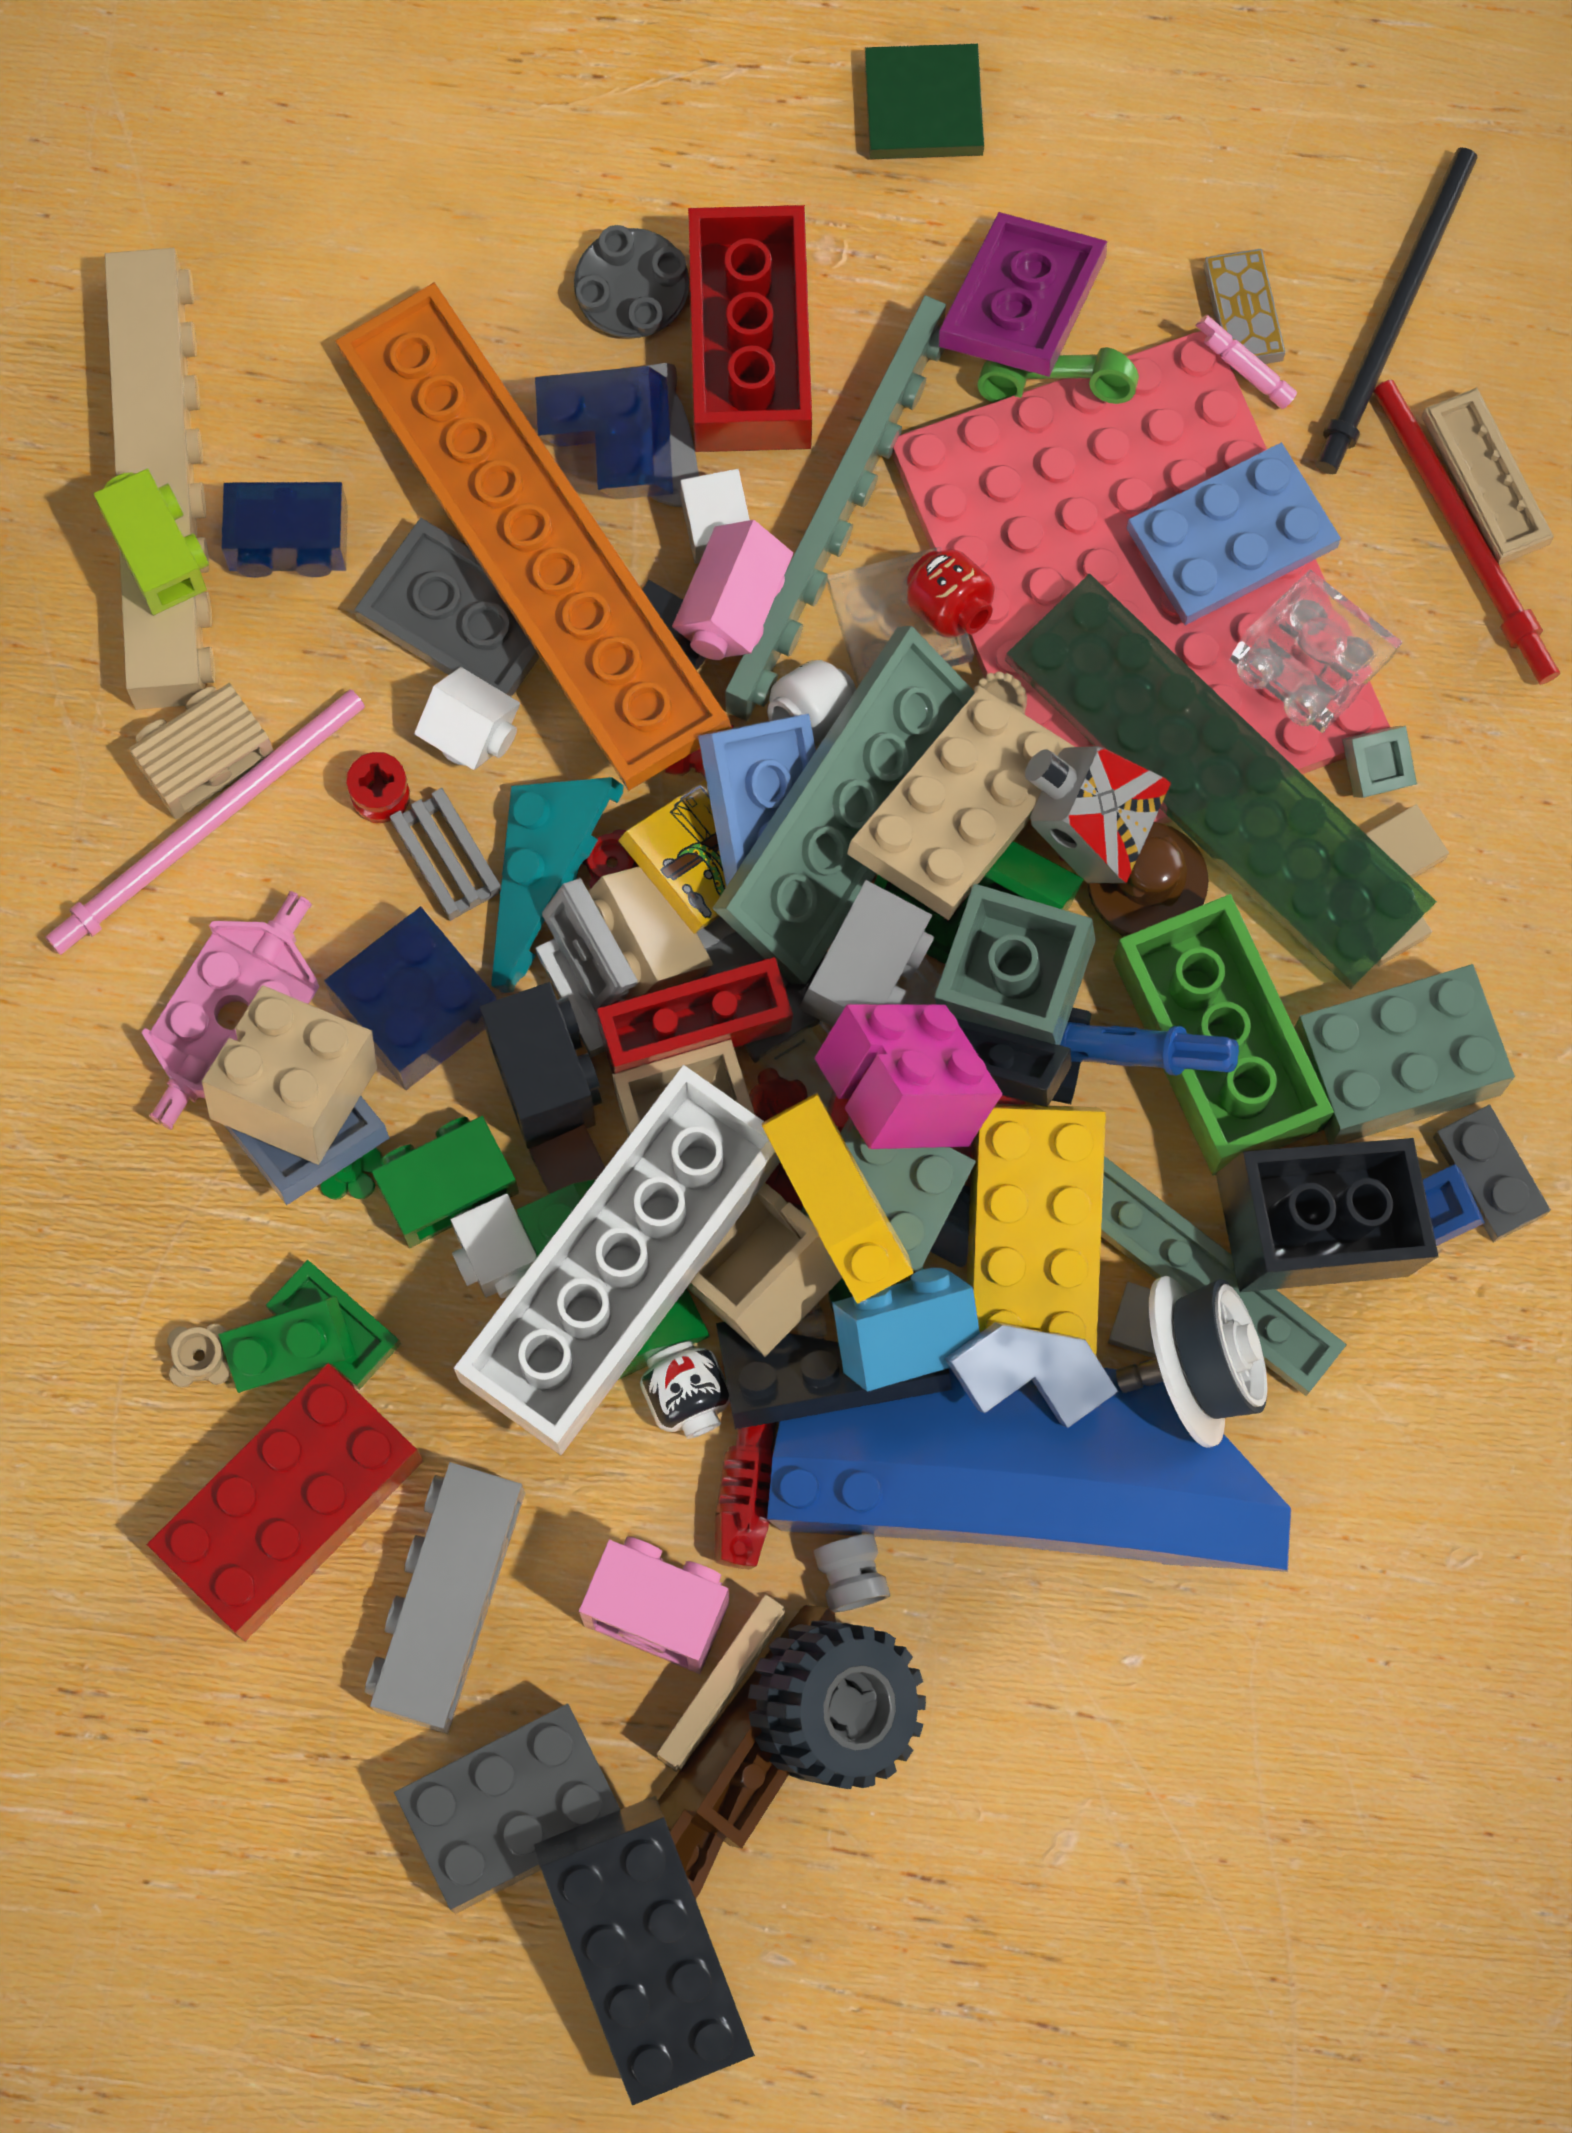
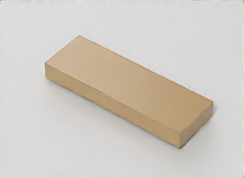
[657,1594,785,1772]

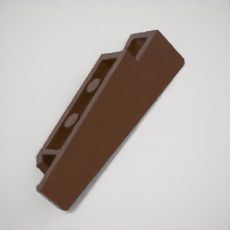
[658,1605,836,1899]

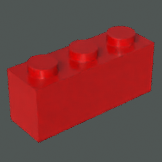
[597,957,793,1074]

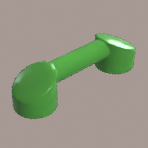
[977,347,1139,404]

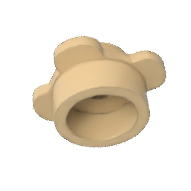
[167,1324,231,1388]

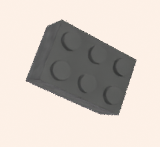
[394,1704,621,1914]

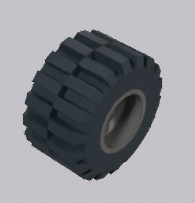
[748,1620,926,1789]

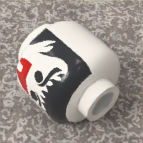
[640,1341,730,1439]

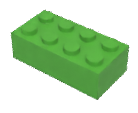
[1113,894,1334,1176]

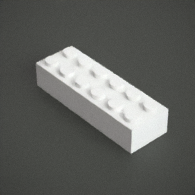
[454,1065,780,1455]

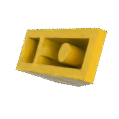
[761,1093,914,1304]

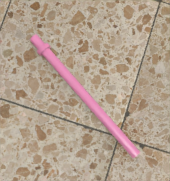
[45,689,365,955]

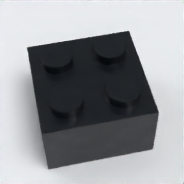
[480,982,602,1149]

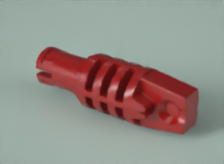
[715,1422,776,1570]

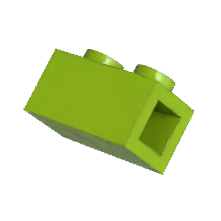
[93,468,209,616]

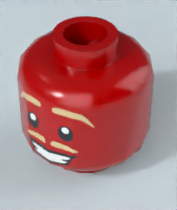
[906,549,995,639]

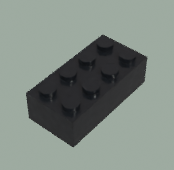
[534,1796,755,2106]

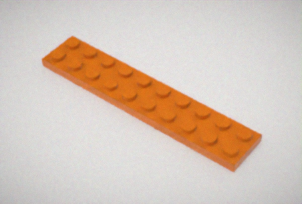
[335,282,732,791]

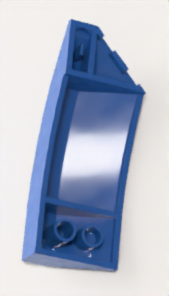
[767,1368,1291,1572]

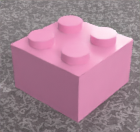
[579,1536,729,1674]

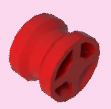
[346,752,410,823]

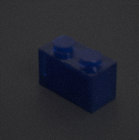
[222,482,348,578]

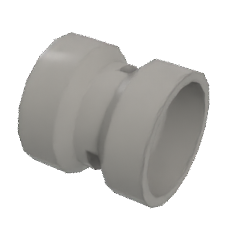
[814,1534,890,1613]

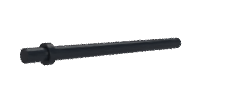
[1315,147,1478,475]

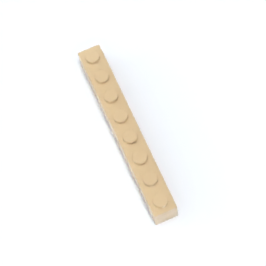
[105,248,215,710]

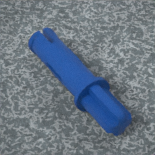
[1060,1022,1239,1075]

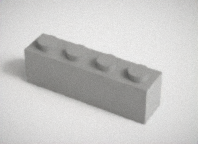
[365,1462,525,1734]

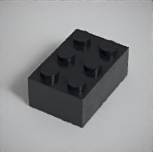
[1216,1138,1439,1293]

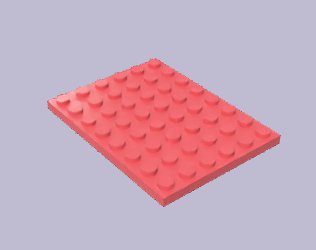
[892,331,1390,861]

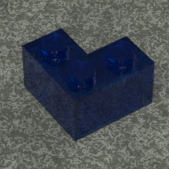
[535,366,673,499]

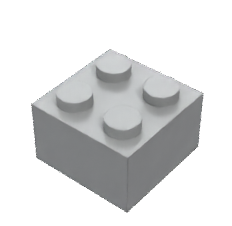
[798,880,934,1027]

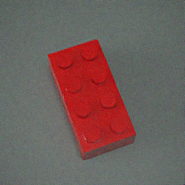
[688,205,812,452]
[146,1363,424,1642]

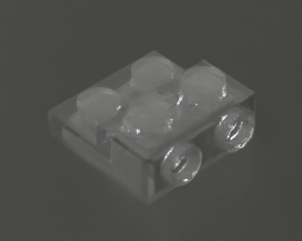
[1229,569,1403,734]

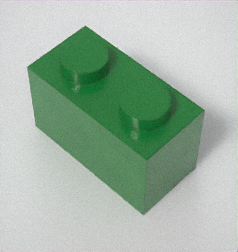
[372,1115,519,1248]

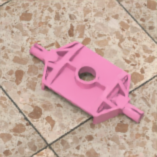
[142,891,319,1130]

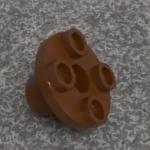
[1088,822,1209,937]

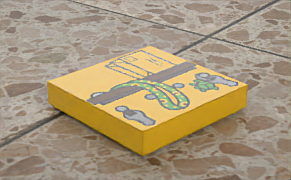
[618,779,726,934]

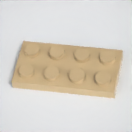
[847,687,1075,920]

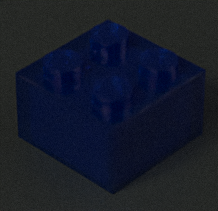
[324,906,497,1090]

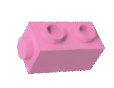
[672,520,793,660]

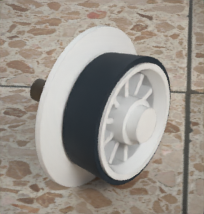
[1116,1276,1267,1448]

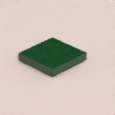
[865,44,984,159]

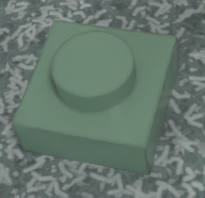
[1342,726,1417,798]

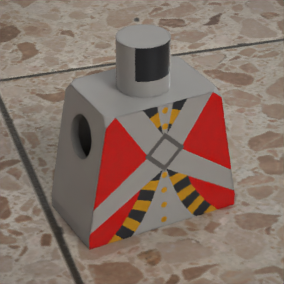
[1025,746,1171,883]

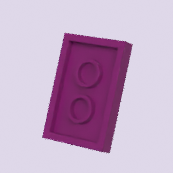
[939,212,1107,377]

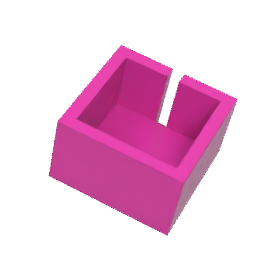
[814,1004,1002,1149]

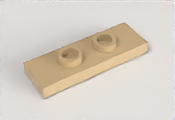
[1422,388,1554,565]

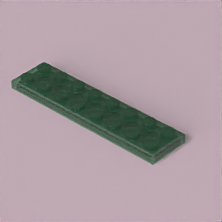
[1005,573,1437,990]

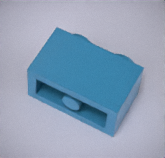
[832,1268,980,1392]

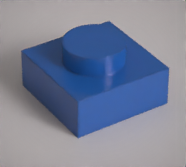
[1423,1164,1485,1246]

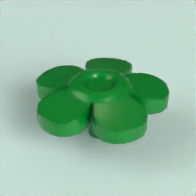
[320,1148,383,1200]

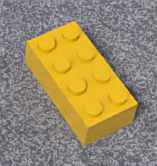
[967,1104,1106,1356]

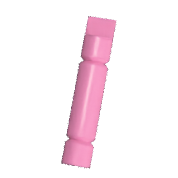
[1195,315,1297,409]

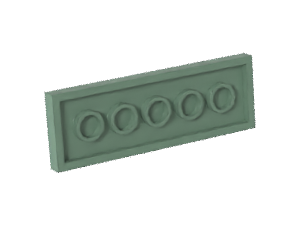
[712,626,975,984]

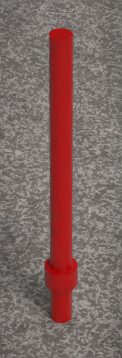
[1373,379,1560,685]

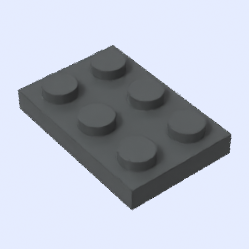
[354,518,540,697]

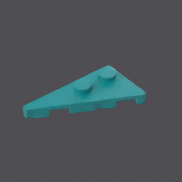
[491,777,624,993]

